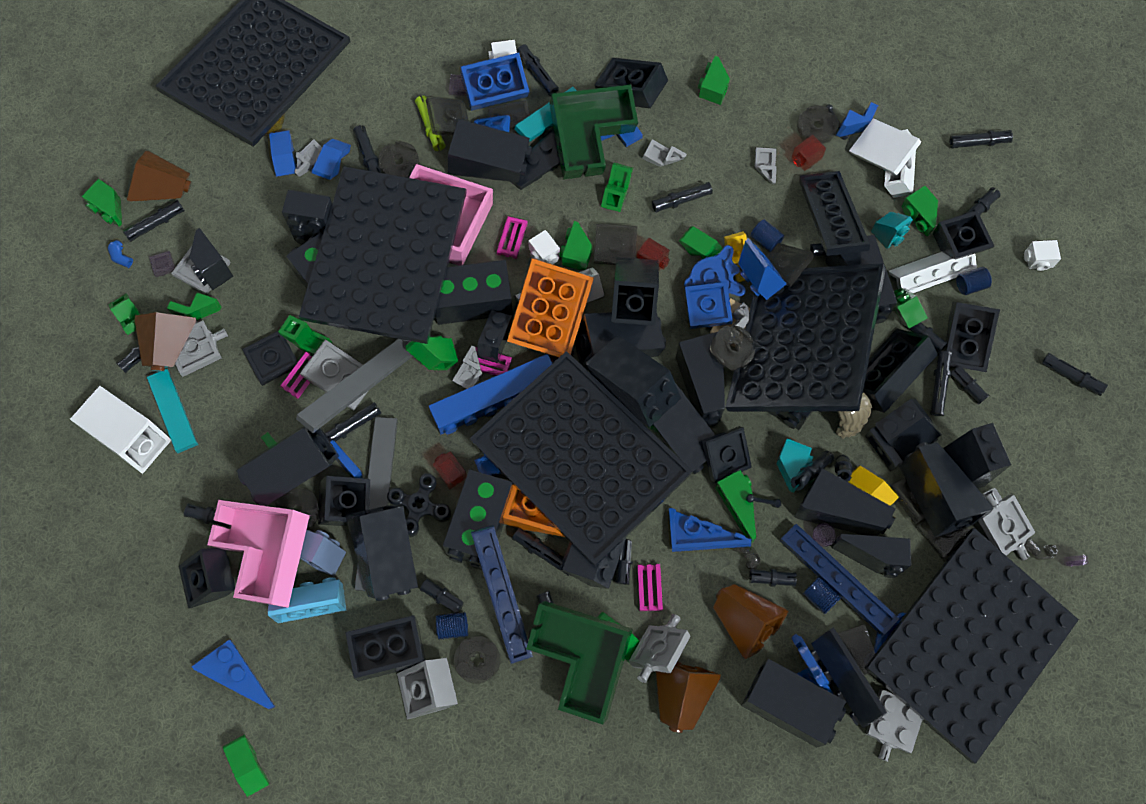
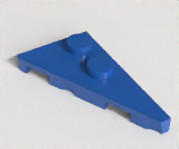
[669,508,751,552]
[192,640,275,709]

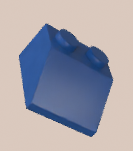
[738,238,786,300]

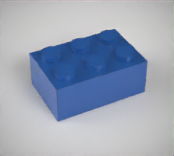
[460,53,529,111]

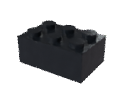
[282,190,332,245]
[345,615,426,682]

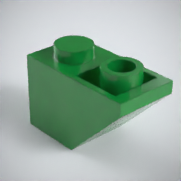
[697,56,730,105]
[82,179,122,227]
[901,186,938,237]
[559,221,592,271]
[893,288,928,328]
[405,336,458,371]

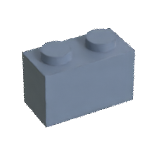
[300,530,346,576]

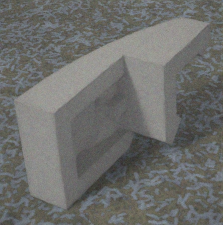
[295,139,322,177]
[642,139,687,167]
[755,147,776,184]
[723,302,749,340]
[452,346,482,389]

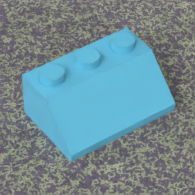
[268,578,346,623]

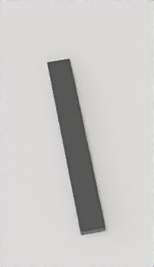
[296,336,432,433]
[355,417,398,591]

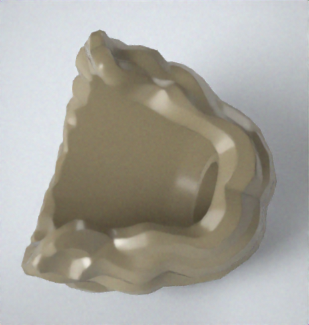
[836,393,872,439]

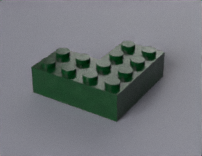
[549,85,638,180]
[526,601,633,725]

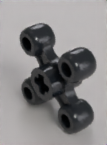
[387,473,451,537]

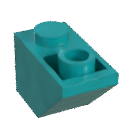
[871,212,913,249]
[776,439,813,493]

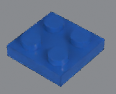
[685,282,733,329]

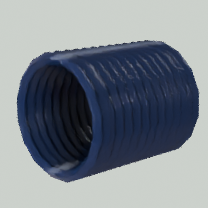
[750,219,784,252]
[956,267,992,295]
[803,577,841,614]
[436,611,468,640]

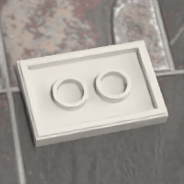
[849,118,921,176]

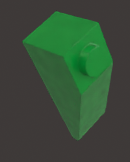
[715,470,756,543]

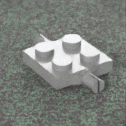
[175,320,228,377]
[979,491,1035,561]
[629,614,690,683]
[865,690,922,762]

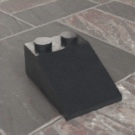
[594,58,668,109]
[945,301,1000,372]
[832,534,911,578]

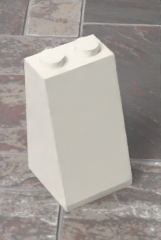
[70,386,171,474]

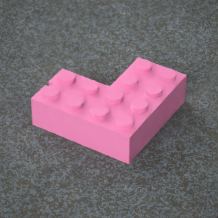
[409,164,493,266]
[207,500,310,608]

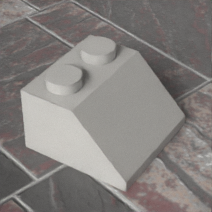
[397,658,458,720]

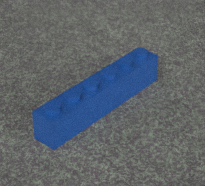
[429,354,552,434]

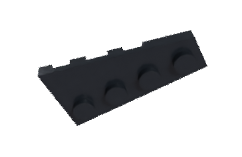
[511,127,560,190]

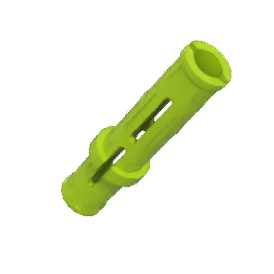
[415,96,446,151]

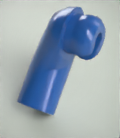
[108,240,133,268]

